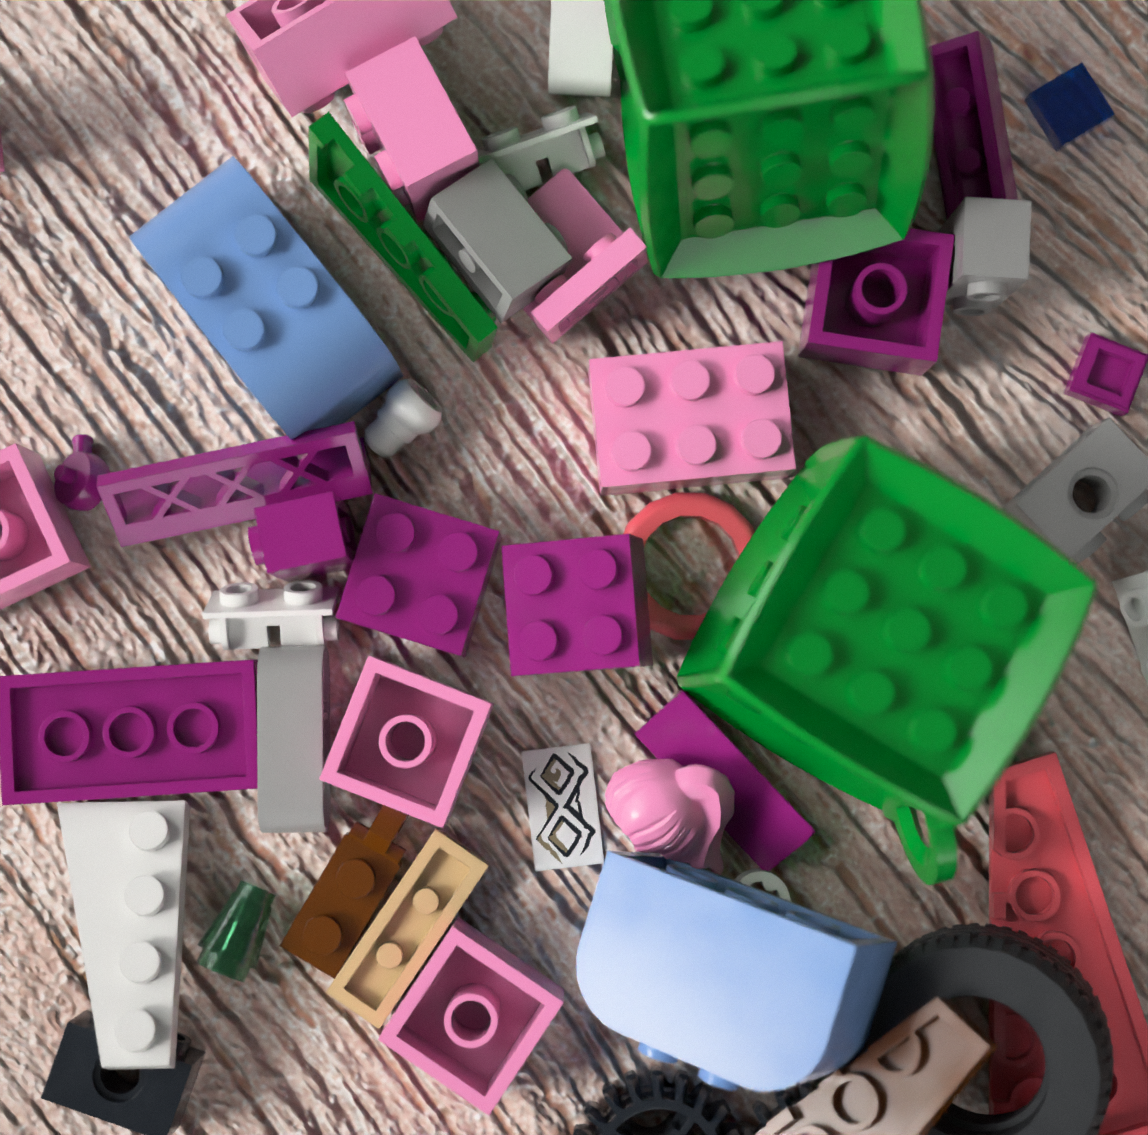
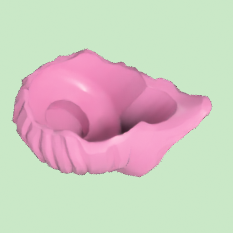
[605,759,735,875]

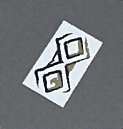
[521,743,604,872]

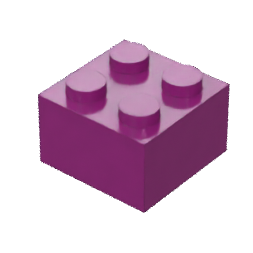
[798,228,955,376]
[335,493,502,657]
[501,534,653,676]

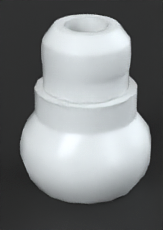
[364,378,442,457]

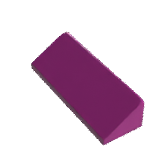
[929,31,1018,219]
[634,690,816,871]

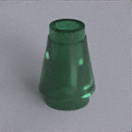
[196,880,276,983]

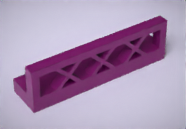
[96,421,373,547]

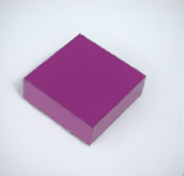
[1063,332,1148,416]

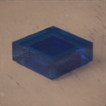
[1024,62,1115,152]

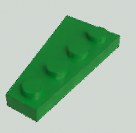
[308,111,498,363]

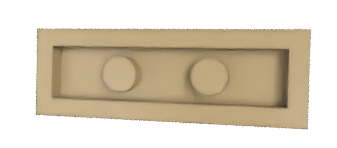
[326,827,490,1029]

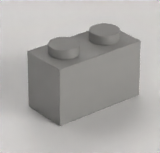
[422,158,572,323]

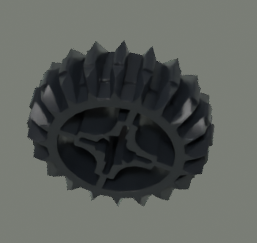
[573,1066,742,1135]

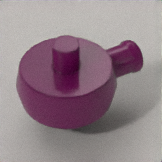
[54,434,110,511]

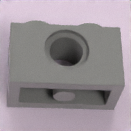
[938,197,1032,316]
[1002,417,1148,563]

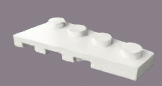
[57,800,190,1070]

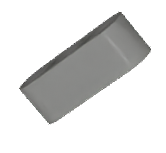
[257,646,331,833]

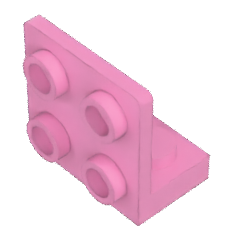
[523,169,647,344]

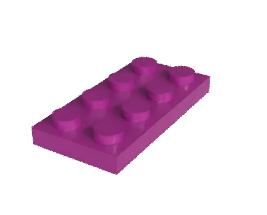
[0,659,258,806]

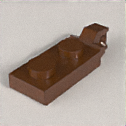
[280,805,409,979]

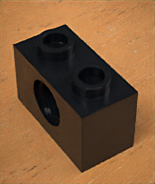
[41,1010,206,1135]

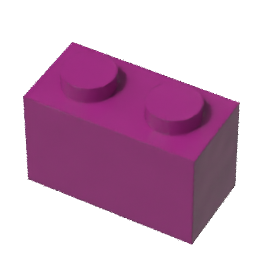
[248,491,358,582]

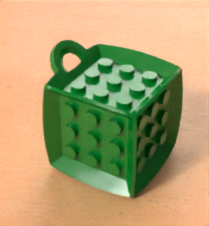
[604,0,934,278]
[677,436,1099,885]

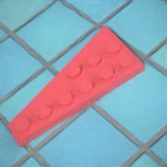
[989,751,1148,1135]

